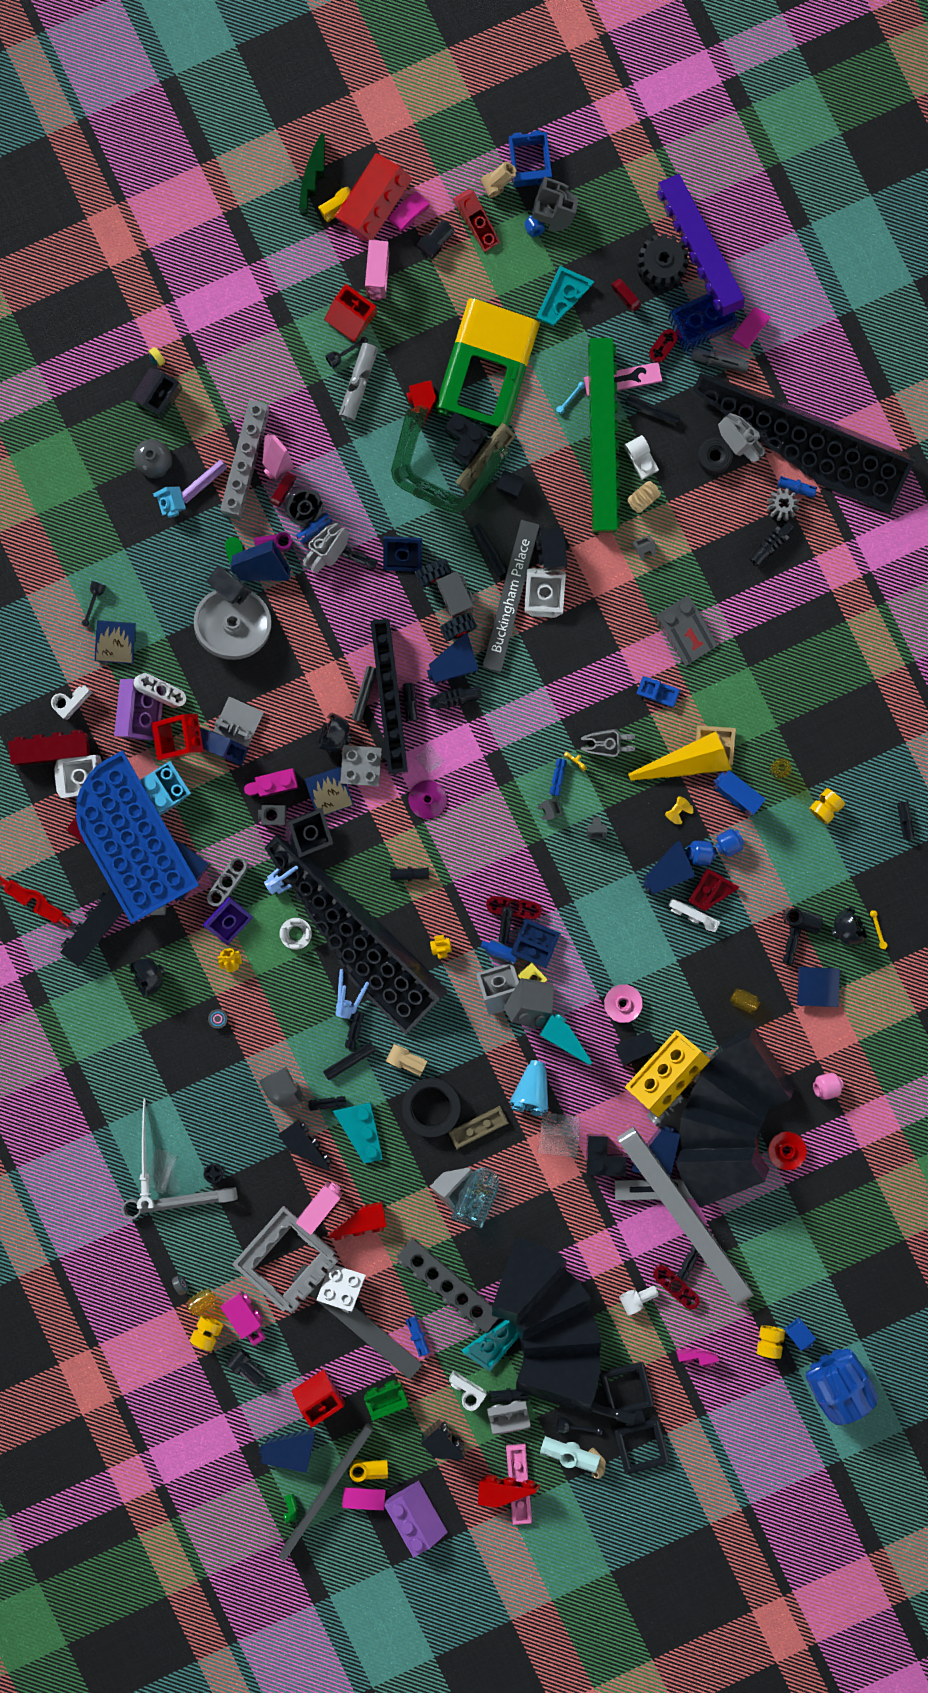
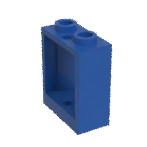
[508,130,552,187]
[713,770,766,816]

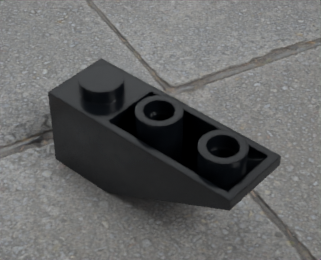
[278,1120,332,1170]

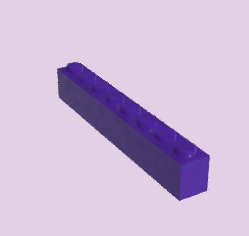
[656,174,745,316]

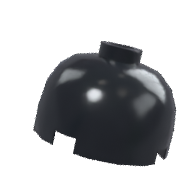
[283,485,323,526]
[317,713,352,752]
[832,907,868,946]
[129,958,165,998]

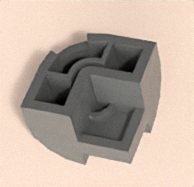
[532,176,578,231]
[259,1067,305,1108]

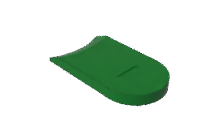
[225,537,243,564]

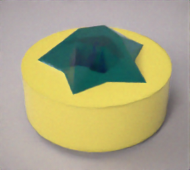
[148,347,165,367]

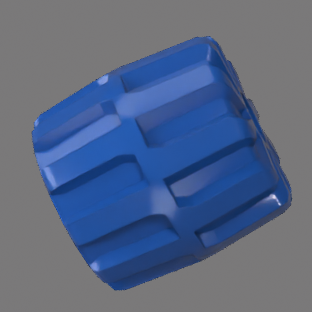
[805,1348,878,1425]

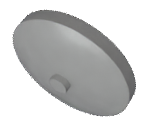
[194,590,271,660]

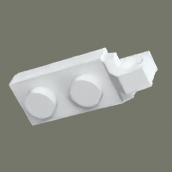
[668,898,720,932]

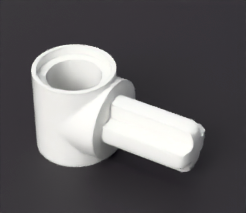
[619,1286,659,1315]

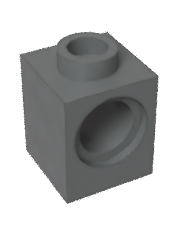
[258,805,286,826]

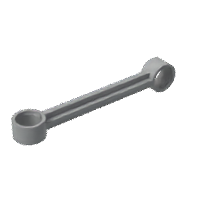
[121,1187,238,1219]

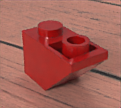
[406,380,436,427]

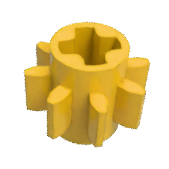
[430,935,452,959]
[217,948,242,972]

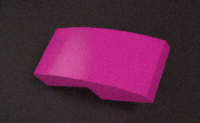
[388,191,430,232]
[731,307,771,349]
[676,1349,719,1367]
[342,1487,385,1510]

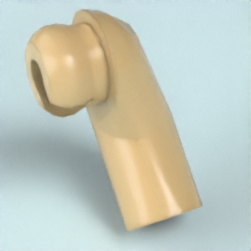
[588,1447,606,1479]

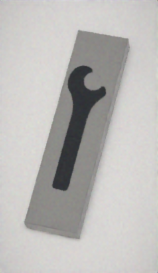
[614,1179,693,1200]

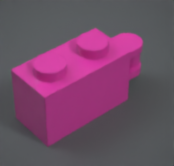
[244,768,299,798]
[220,1291,266,1346]

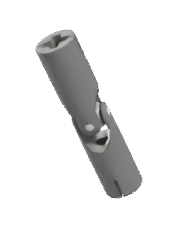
[339,343,378,421]

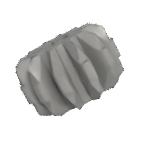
[766,488,799,521]

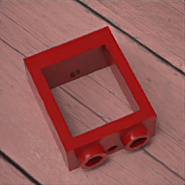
[152,714,204,761]

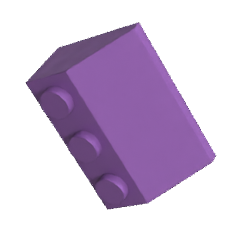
[114,679,164,741]
[384,1481,448,1558]

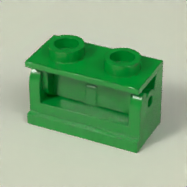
[364,1380,409,1421]

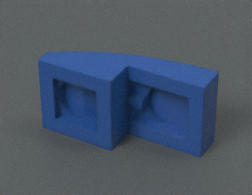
[636,676,681,708]

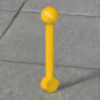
[870,910,887,949]

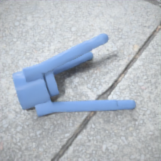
[264,866,298,894]
[335,969,369,1018]

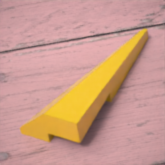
[628,731,732,781]

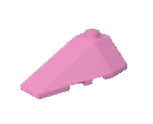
[263,434,294,482]

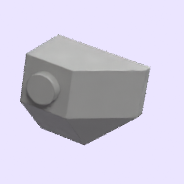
[430,1168,478,1218]

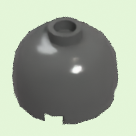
[133,439,172,478]

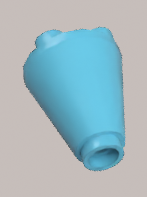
[510,1060,548,1116]

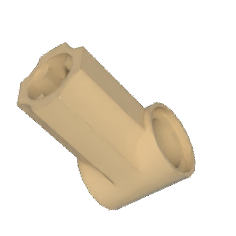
[481,161,517,198]
[386,1044,427,1076]

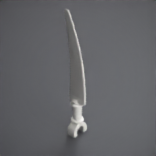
[137,1098,154,1209]

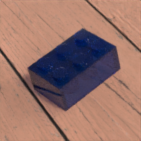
[668,294,738,352]

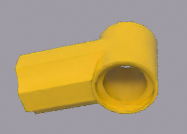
[318,187,351,222]
[349,1459,388,1482]

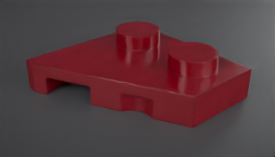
[688,868,739,911]

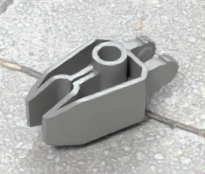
[718,413,765,462]
[303,523,349,573]
[581,729,635,757]

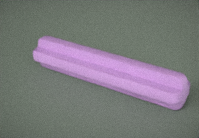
[181,460,227,503]

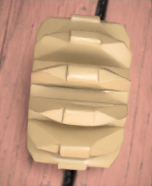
[628,481,661,513]

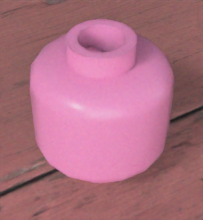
[813,1073,844,1100]

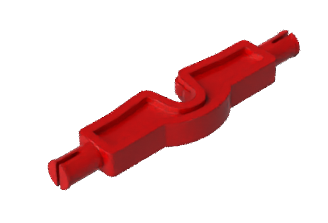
[0,876,73,928]

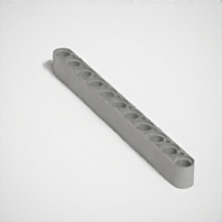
[617,1126,754,1306]

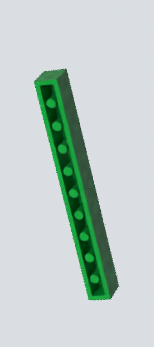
[588,338,620,533]

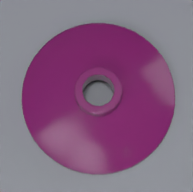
[409,780,447,819]

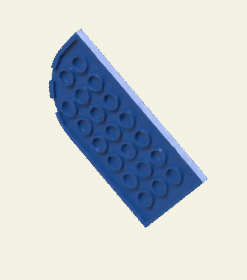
[76,750,200,924]

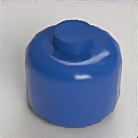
[524,215,545,237]

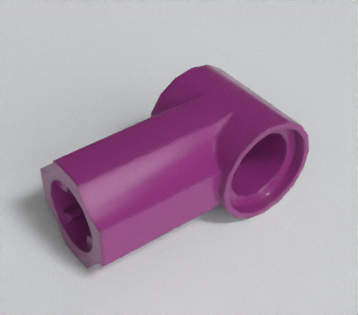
[254,532,293,552]

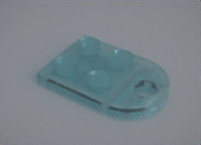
[451,1168,499,1229]

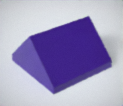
[203,897,253,945]

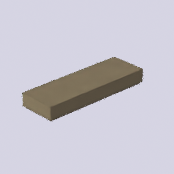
[448,1106,509,1149]

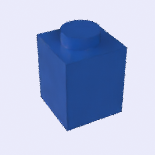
[784,1317,816,1351]

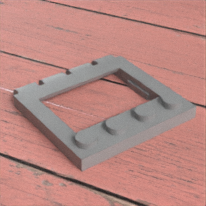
[232,1206,338,1314]

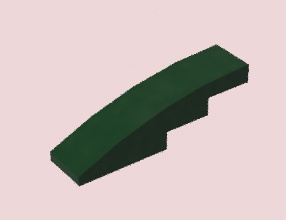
[299,133,326,214]

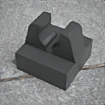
[632,535,657,560]
[538,798,563,820]
[587,817,607,839]

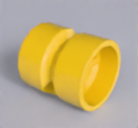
[809,788,845,825]
[189,1315,224,1351]
[756,1325,785,1359]

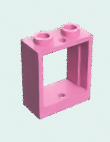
[365,240,390,300]
[296,1181,343,1235]

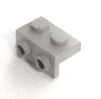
[487,1401,531,1435]

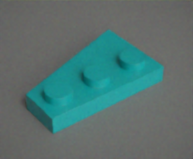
[536,266,595,327]
[333,1102,383,1163]
[461,1320,519,1372]

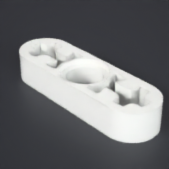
[134,673,186,708]

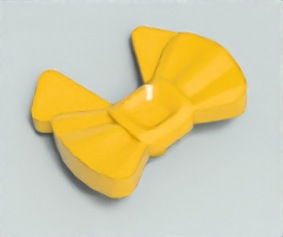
[563,752,587,772]
[665,796,693,824]

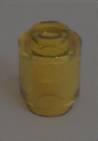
[770,758,791,779]
[730,988,760,1014]
[187,1288,217,1316]

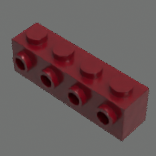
[8,730,91,766]

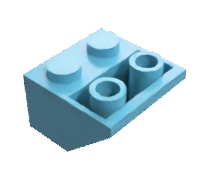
[140,761,191,815]

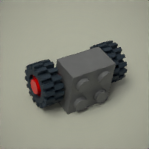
[415,559,477,642]

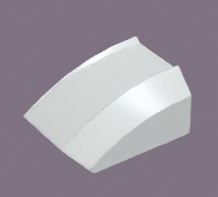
[525,568,566,618]
[54,755,102,798]

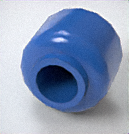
[715,829,745,857]
[686,840,716,866]

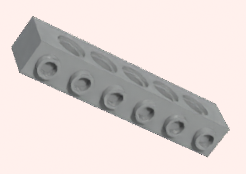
[220,399,270,519]

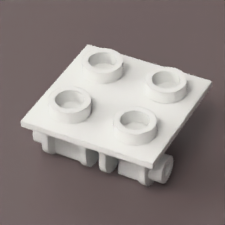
[317,1265,366,1313]

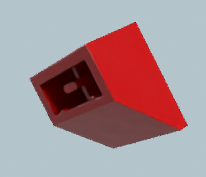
[324,284,377,343]
[291,1369,345,1428]

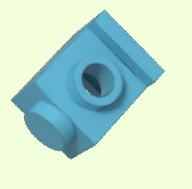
[153,487,186,518]

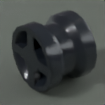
[203,1163,225,1184]

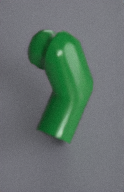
[283,1494,298,1524]

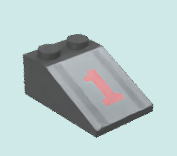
[654,595,718,666]

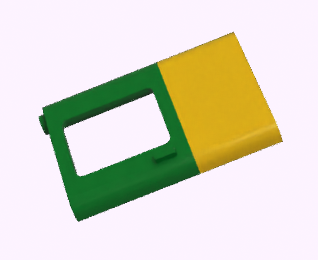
[435,299,540,429]

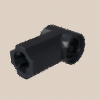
[417,220,455,260]
[782,908,823,933]
[226,1348,267,1388]

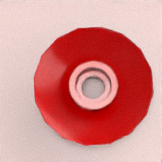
[768,1132,807,1170]

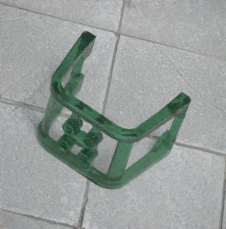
[391,405,511,513]

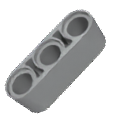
[207,857,248,907]

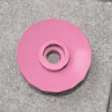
[604,984,642,1023]

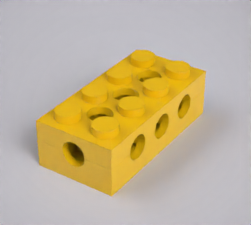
[625,1030,710,1118]

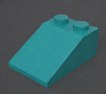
[539,1013,592,1065]

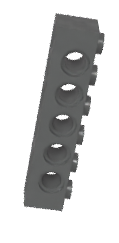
[397,1236,498,1333]

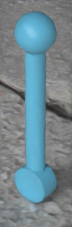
[556,382,585,414]

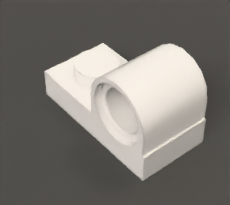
[623,435,659,480]
[51,685,93,720]
[449,1371,487,1411]

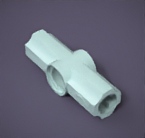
[540,1436,601,1473]

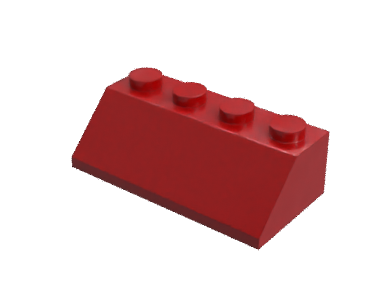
[334,153,413,241]

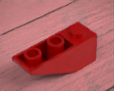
[452,189,500,252]
[329,1201,387,1241]
[478,1475,541,1508]

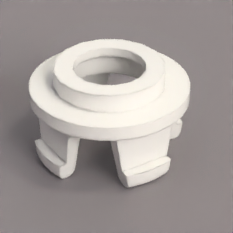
[280,918,312,950]

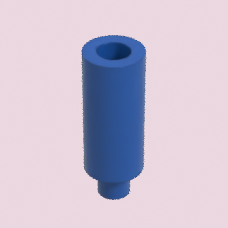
[480,940,518,964]

